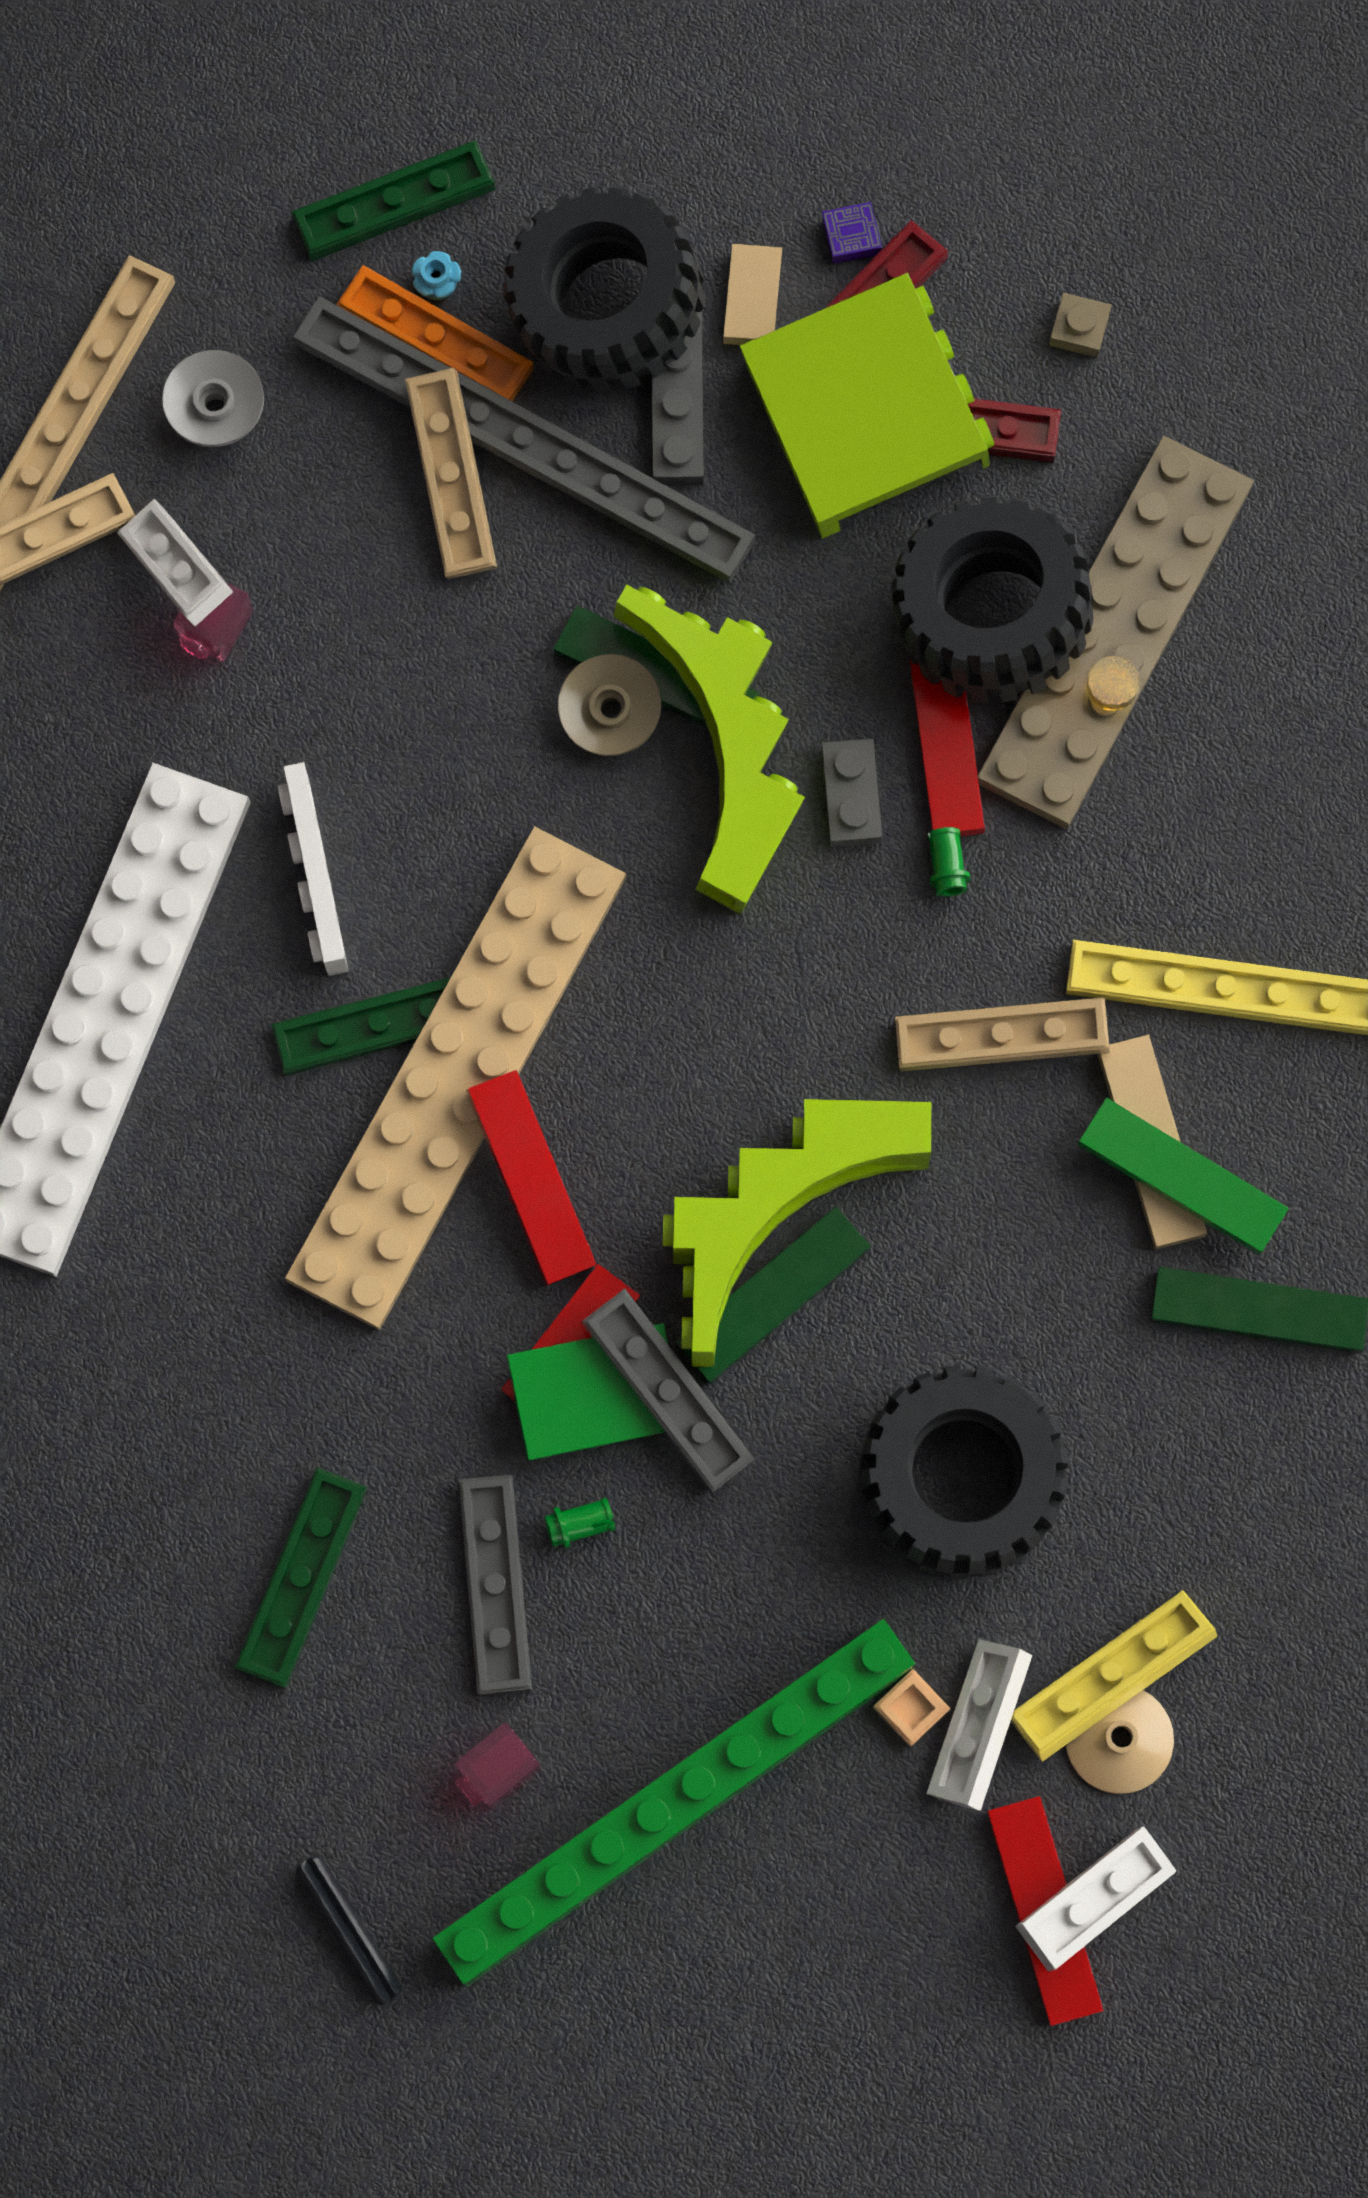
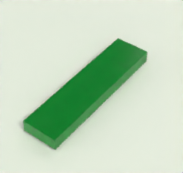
[1078,1098,1289,1256]

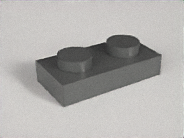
[822,739,882,847]

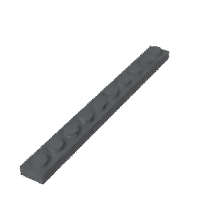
[293,296,755,583]

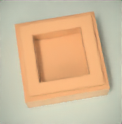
[873,1669,950,1747]

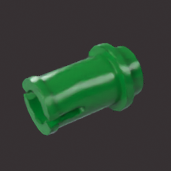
[927,827,971,897]
[544,1497,616,1549]

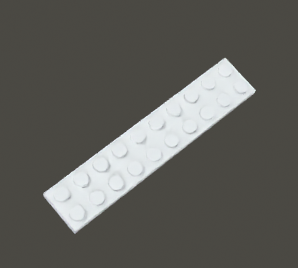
[0,763,251,1277]

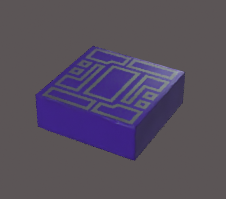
[822,202,882,264]

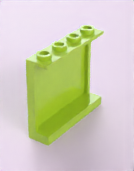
[740,273,994,539]

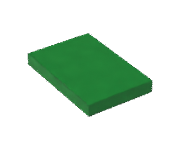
[506,1323,668,1461]

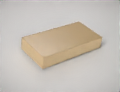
[723,244,782,345]

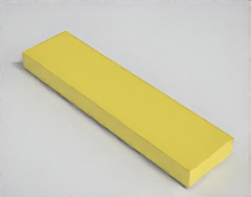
[1011,1590,1217,1762]

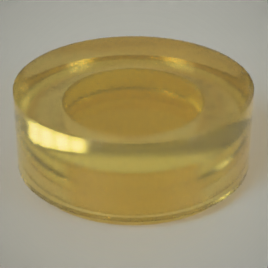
[1086,656,1140,711]

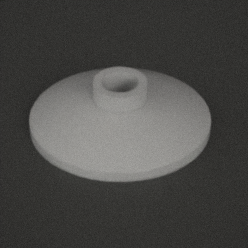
[162,350,264,447]

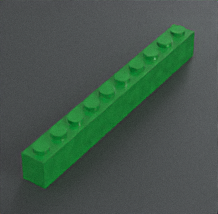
[432,1619,916,1986]

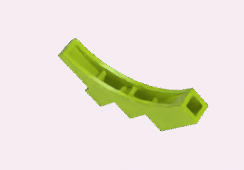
[613,585,805,915]
[663,1099,931,1367]

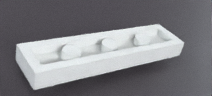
[278,762,349,976]

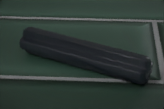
[296,1855,402,2005]

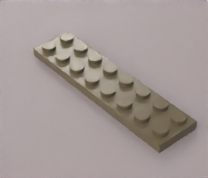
[978,435,1254,830]

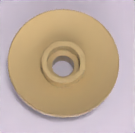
[1065,1690,1174,1794]

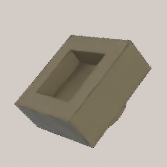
[1049,292,1112,358]

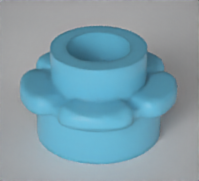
[412,251,461,300]

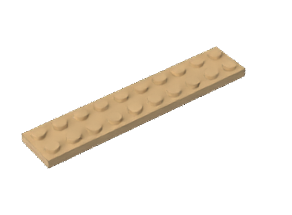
[285,826,626,1331]

